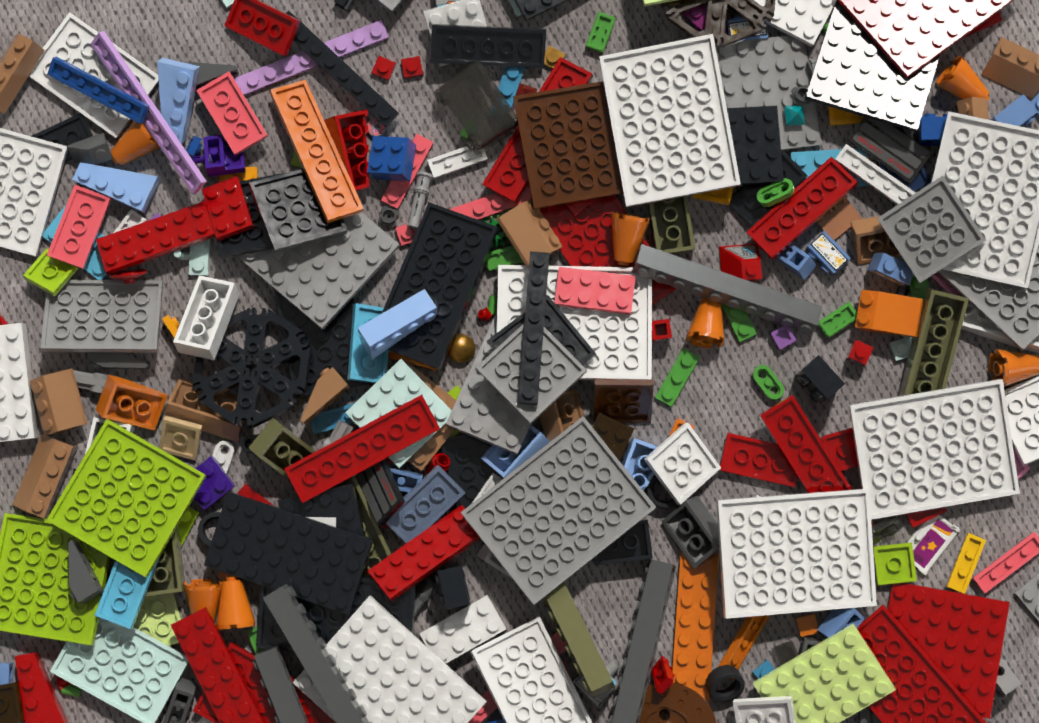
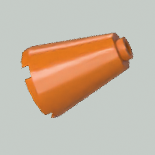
[936,56,989,101]
[111,121,160,165]
[611,213,650,266]
[686,297,725,349]
[988,349,1039,387]
[216,576,255,629]
[184,579,222,623]

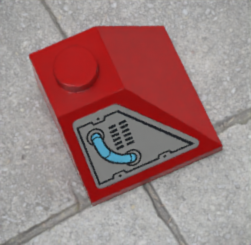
[719,244,762,282]

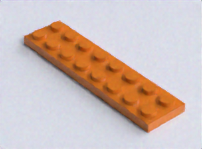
[270,79,364,223]
[672,551,719,704]

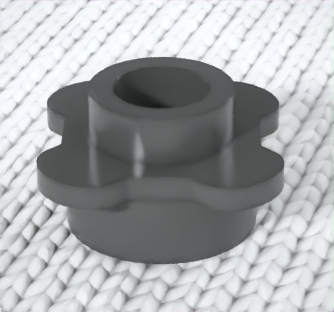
[791,85,811,106]
[378,206,400,227]

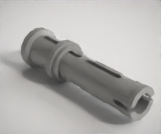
[407,171,433,230]

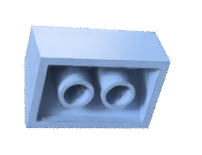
[481,425,550,479]

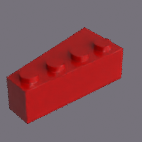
[325,110,369,191]
[15,652,69,723]

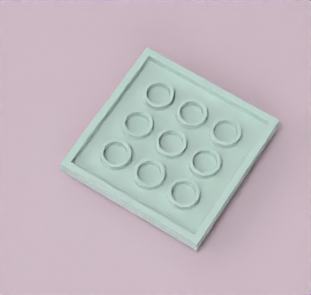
[345,359,452,468]

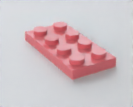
[196,71,268,156]
[47,185,111,269]
[554,267,636,315]

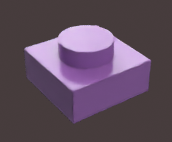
[770,326,797,350]

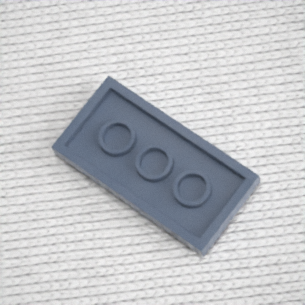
[386,465,465,543]

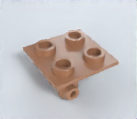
[816,195,862,240]

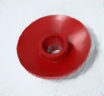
[109,269,148,284]

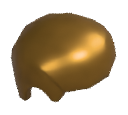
[447,334,476,363]

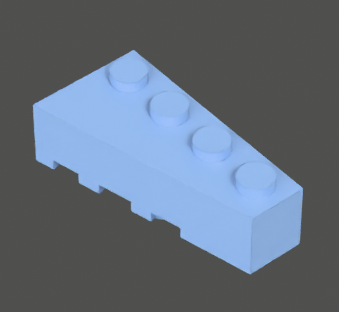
[157,58,200,144]
[72,162,161,214]
[358,289,437,360]
[621,438,658,491]

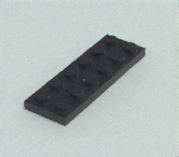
[430,24,546,68]

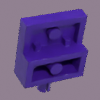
[192,135,246,177]
[193,456,236,510]

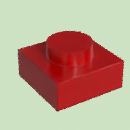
[371,55,396,81]
[401,56,423,79]

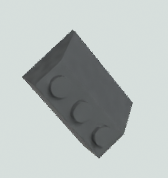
[662,496,720,569]

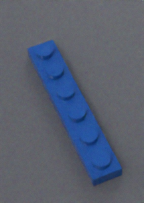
[47,57,150,124]

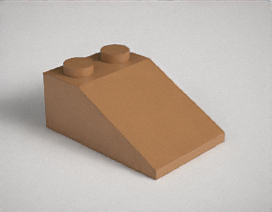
[301,367,350,425]

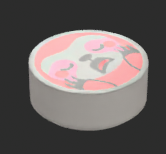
[367,118,386,136]

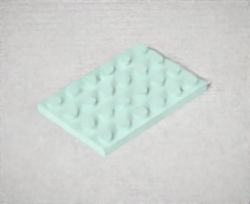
[50,617,189,723]

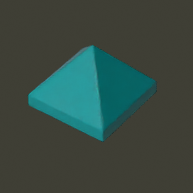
[784,106,805,126]

